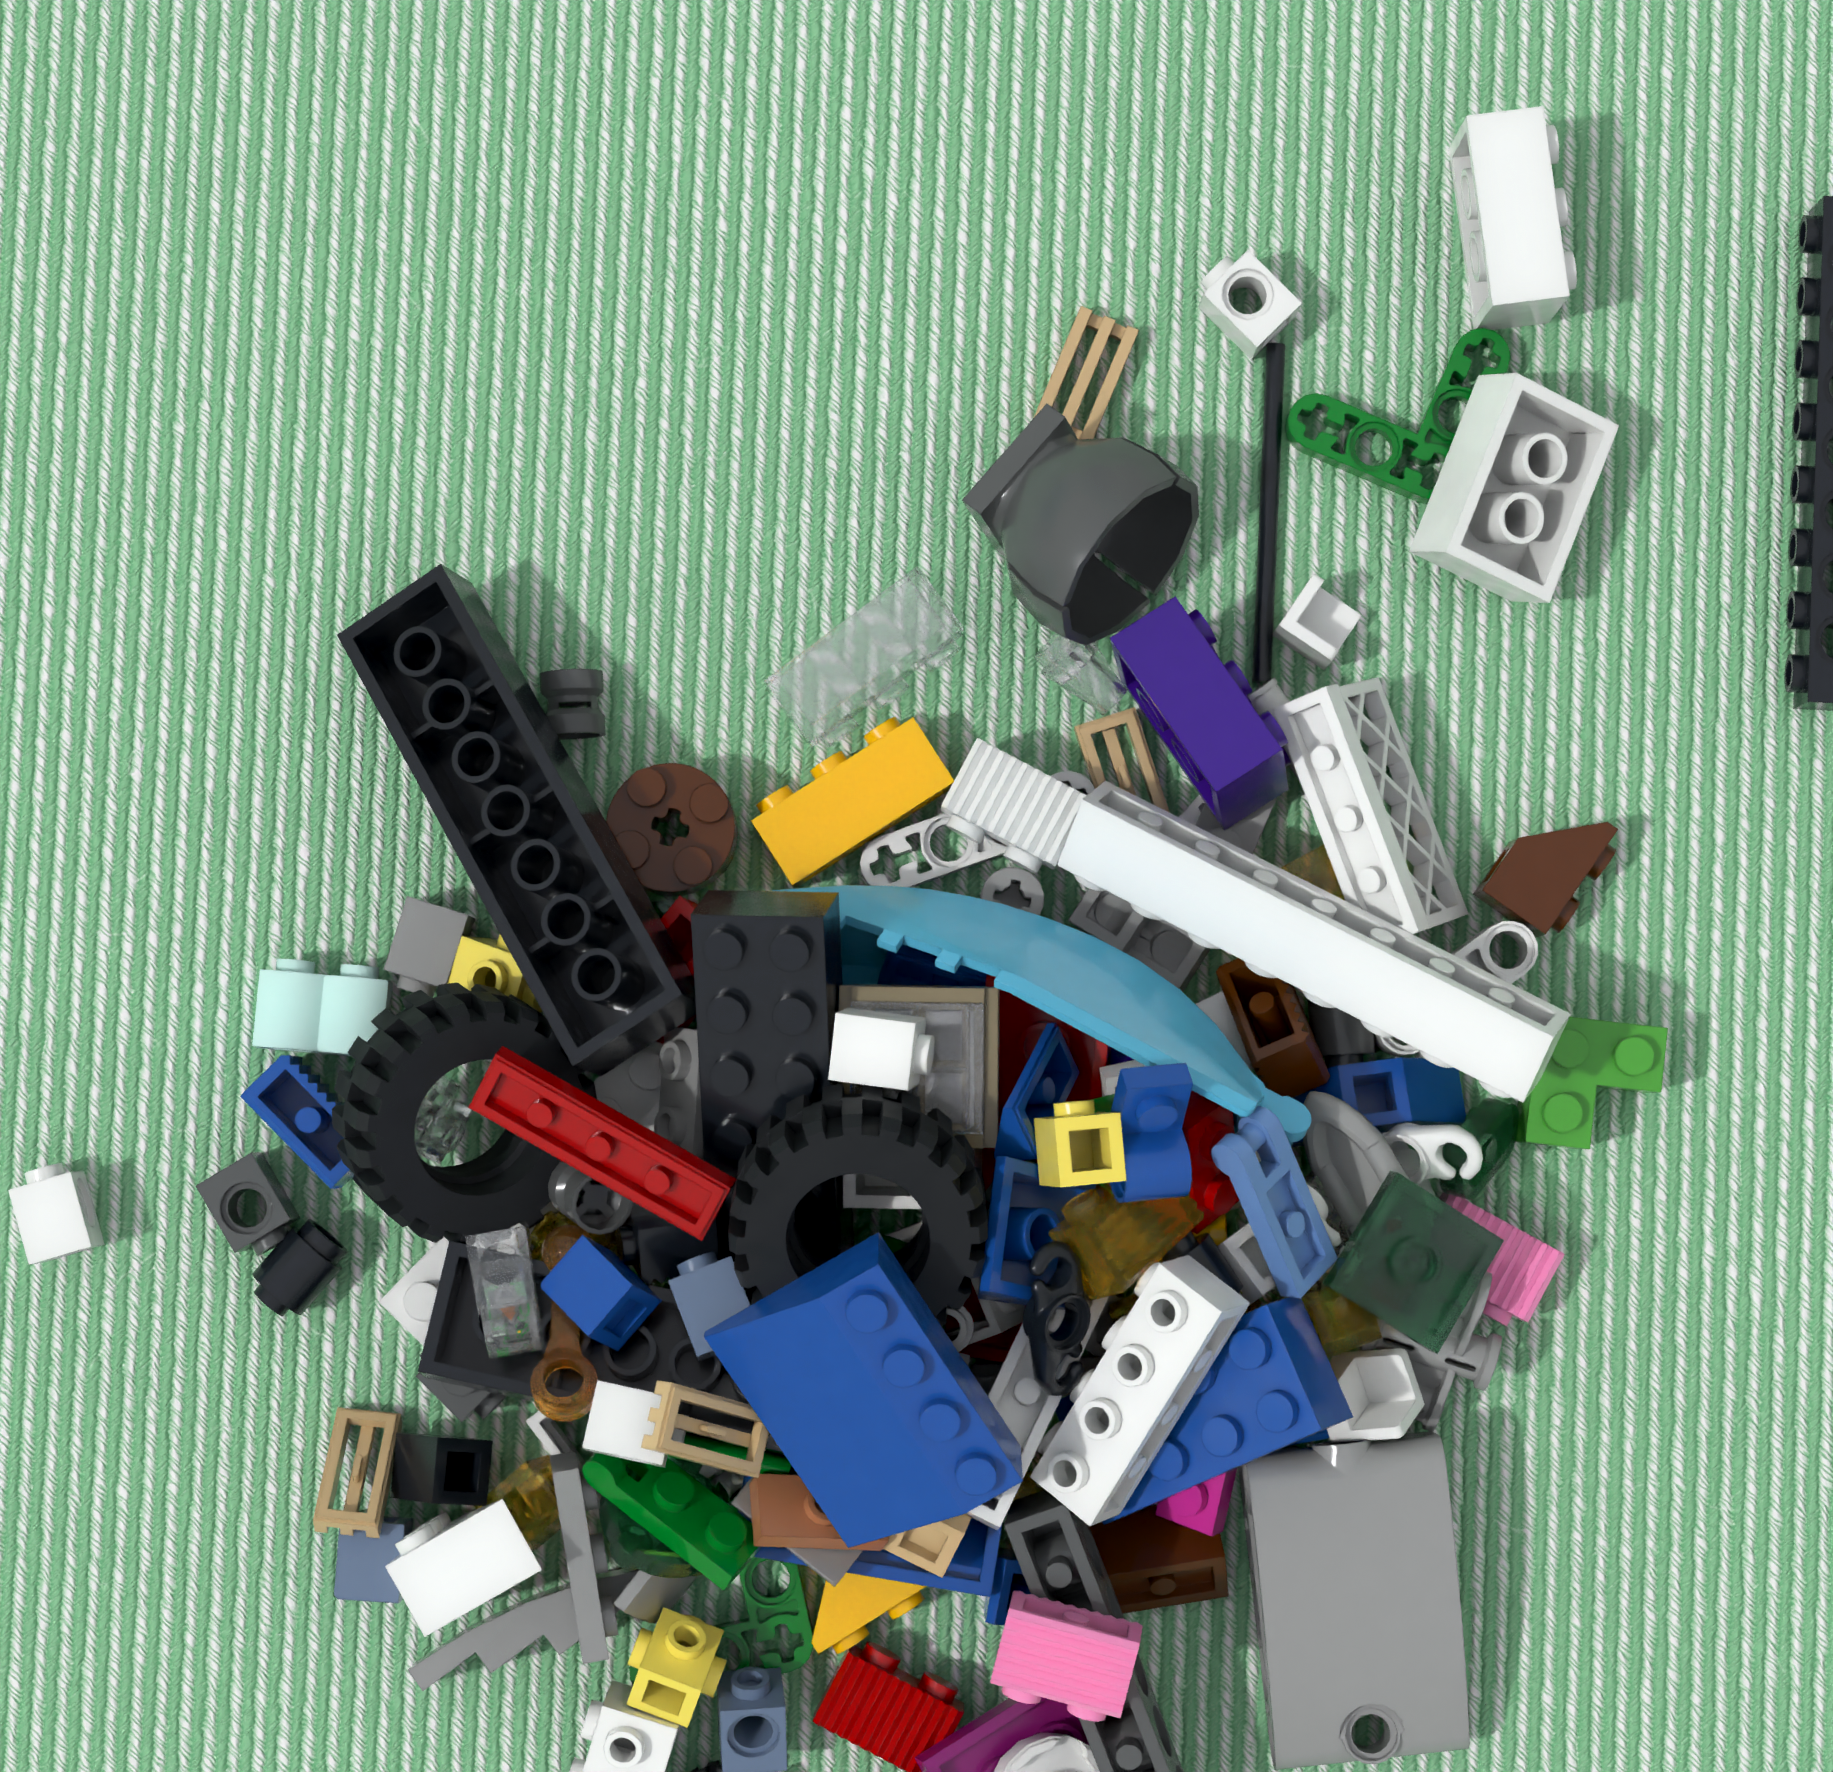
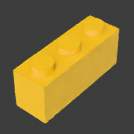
[751,717,954,889]

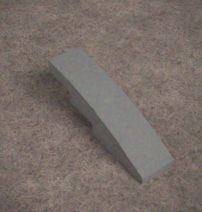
[408,1567,640,1691]

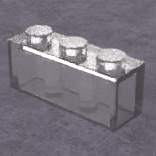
[764,566,964,749]

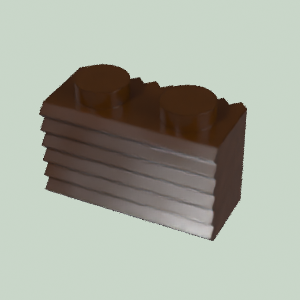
[1215,958,1330,1098]

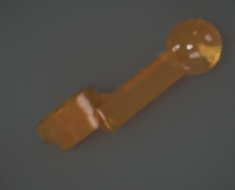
[530,1225,598,1422]

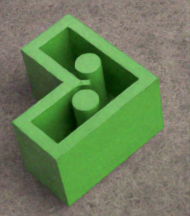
[1513,1017,1668,1149]

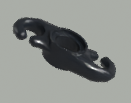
[1023,1241,1091,1396]

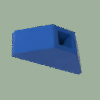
[1291,1057,1467,1147]

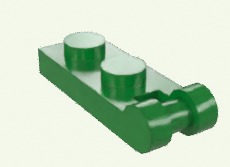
[582,1453,761,1591]

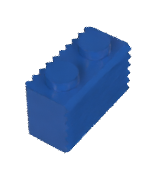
[240,1055,354,1189]

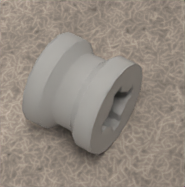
[980,867,1044,915]

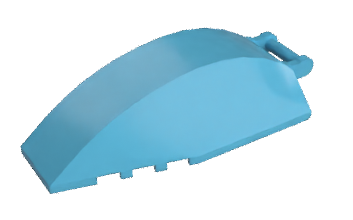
[772,885,1311,1229]

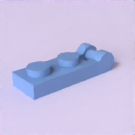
[1211,1106,1338,1299]

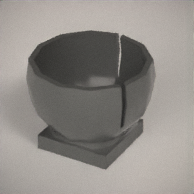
[962,404,1199,646]

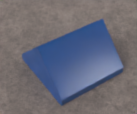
[978,1156,1096,1310]

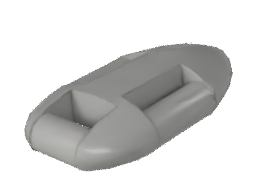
[1303,1091,1429,1258]

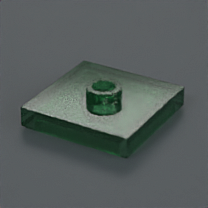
[1323,1170,1504,1354]

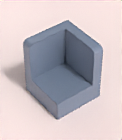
[334,1516,413,1603]

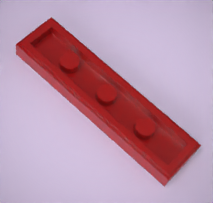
[468,1046,736,1241]

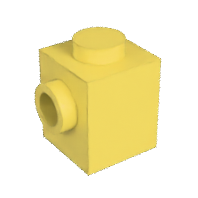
[1033,1100,1126,1188]

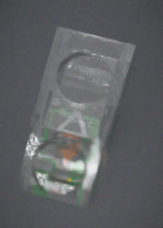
[465,1226,544,1359]

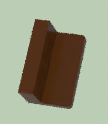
[1089,1505,1229,1614]

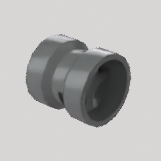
[539,669,606,740]
[548,1161,634,1235]

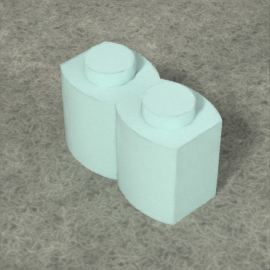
[252,959,393,1056]

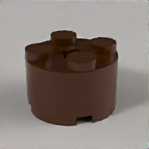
[606,763,738,897]

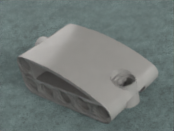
[1238,1431,1470,1770]

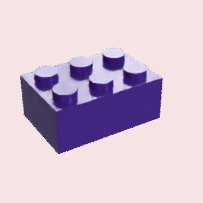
[1110,596,1291,831]

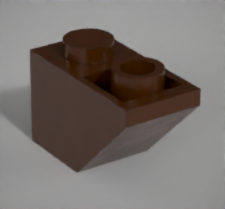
[1473,822,1618,938]

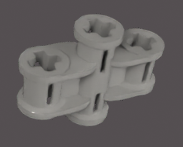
[1360,1253,1502,1432]

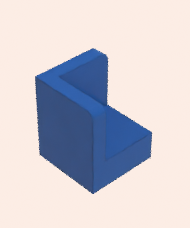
[541,1235,662,1351]

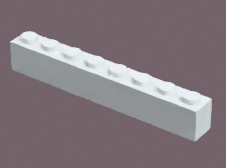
[1057,781,1571,1103]

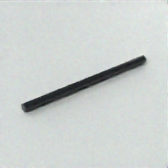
[1252,343,1285,683]

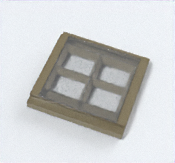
[839,984,1000,1149]

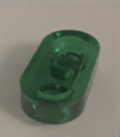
[1439,1097,1519,1200]

